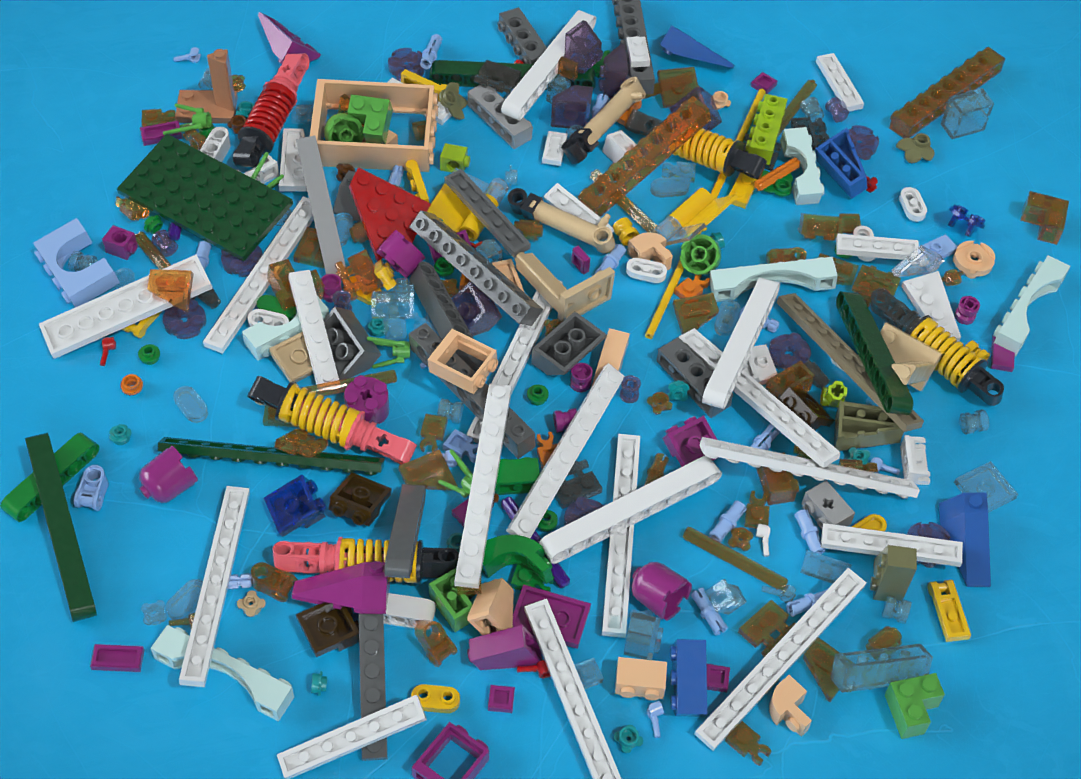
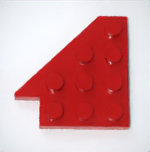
[349,167,431,262]

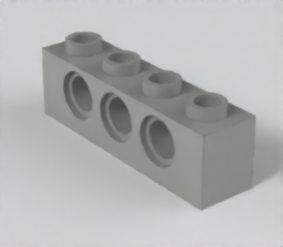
[468,82,533,149]

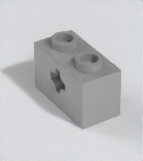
[802,480,855,530]

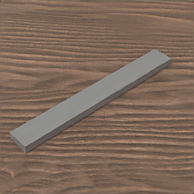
[296,135,348,281]

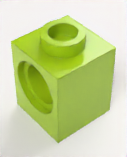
[440,143,470,173]

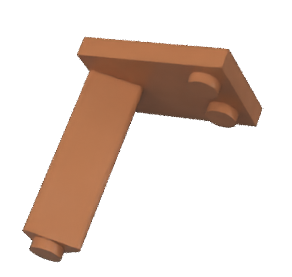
[175,49,238,123]

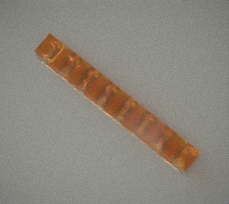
[889,47,1005,138]
[578,96,711,217]

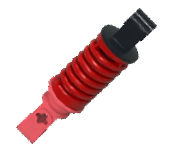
[233,53,310,167]

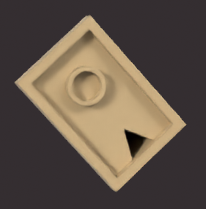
[515,252,615,324]
[880,323,943,391]

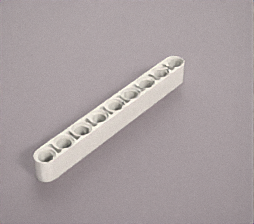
[501,10,596,121]
[702,277,780,409]
[539,456,722,564]

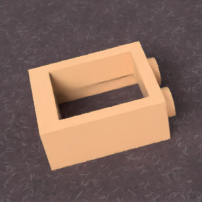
[428,329,498,394]

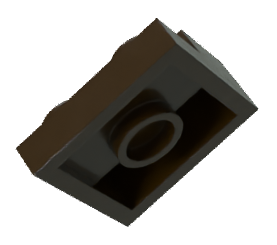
[778,387,835,431]
[329,472,392,526]
[296,602,359,657]

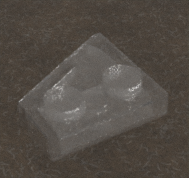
[891,245,945,277]

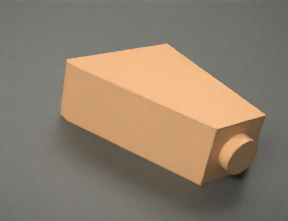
[467,578,514,635]

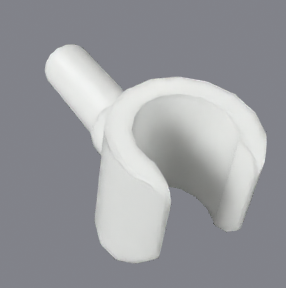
[756,524,770,557]

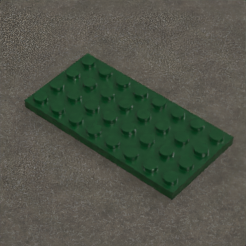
[117,134,293,262]

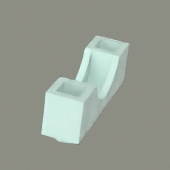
[780,127,824,205]
[242,296,329,361]

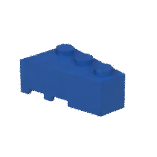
[815,128,867,199]
[670,639,707,717]

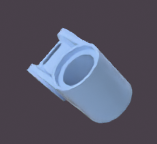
[74,465,109,511]

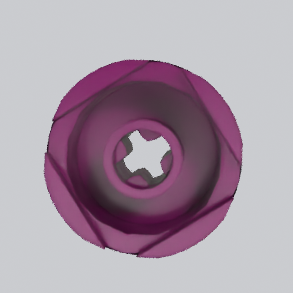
[376,230,425,278]
[344,375,389,424]

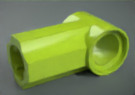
[820,381,847,408]

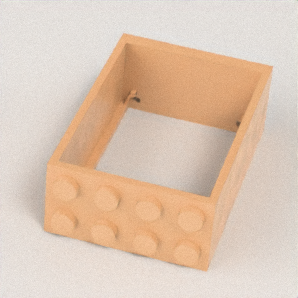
[310,79,438,172]

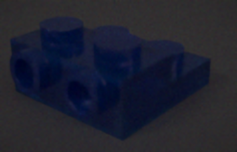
[264,475,327,537]

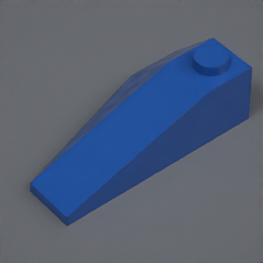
[660,25,735,68]
[939,492,991,587]

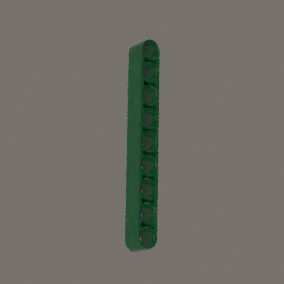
[429,60,596,92]
[836,291,913,415]
[25,432,97,622]

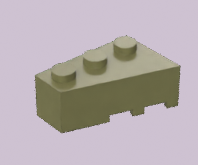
[834,401,904,451]
[870,545,917,603]

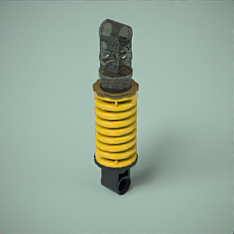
[624,109,767,180]
[871,288,1004,406]

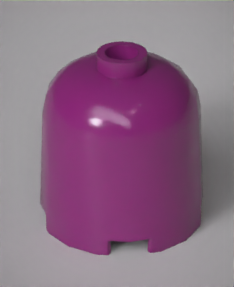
[139,446,198,503]
[632,562,692,621]

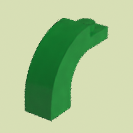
[482,535,553,584]

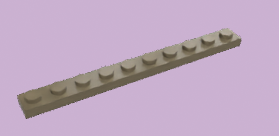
[777,293,924,432]

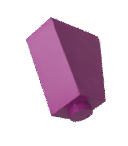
[467,625,542,670]

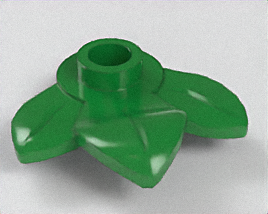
[762,170,793,197]

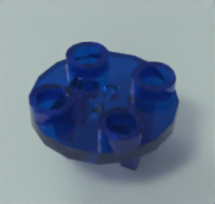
[948,204,986,237]

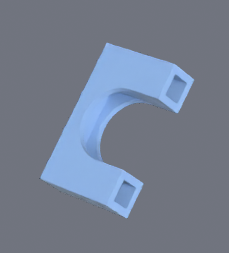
[33,218,120,308]

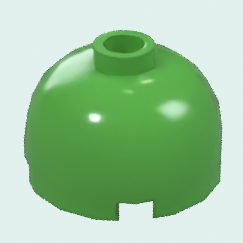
[324,113,364,143]
[680,234,722,275]

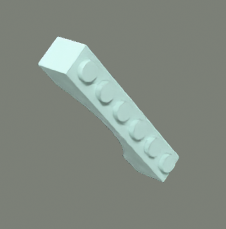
[993,255,1070,357]
[710,257,838,302]
[151,625,294,721]

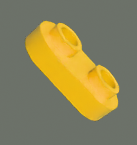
[411,684,460,713]

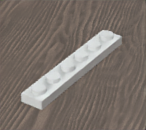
[288,270,340,391]
[821,523,963,567]
[277,695,427,779]

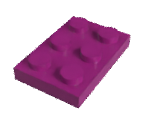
[513,584,591,649]

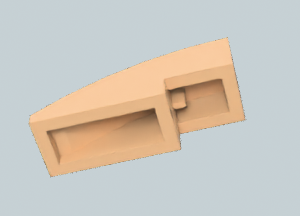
[592,328,630,386]

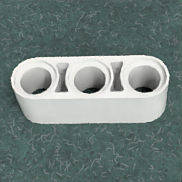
[200,127,231,162]
[383,593,436,630]

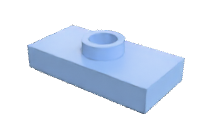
[918,235,957,267]

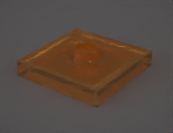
[657,67,701,108]

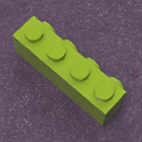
[745,94,788,165]

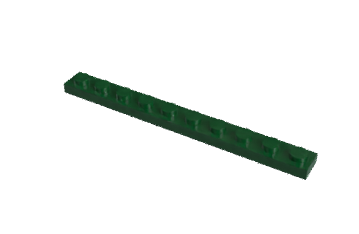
[158,437,385,475]

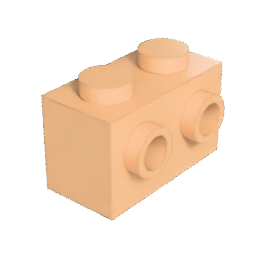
[615,657,667,700]

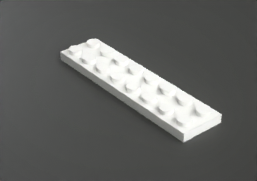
[39,255,213,359]

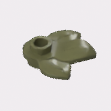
[439,82,468,120]
[896,133,935,163]

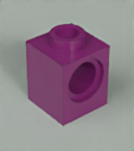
[102,225,138,260]

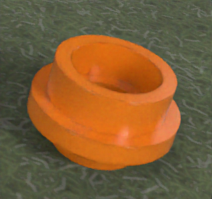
[121,374,143,395]

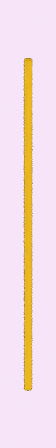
[645,89,766,339]

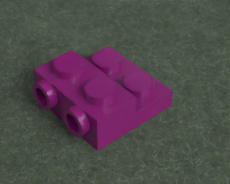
[662,416,720,467]

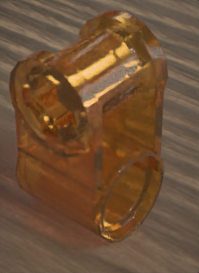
[766,247,807,264]
[251,562,298,602]
[415,620,457,667]

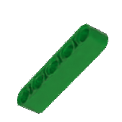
[0,432,100,522]

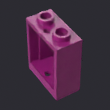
[412,722,489,779]

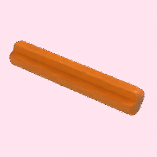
[754,157,801,191]

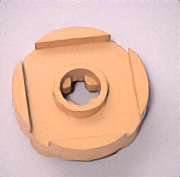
[953,241,995,279]

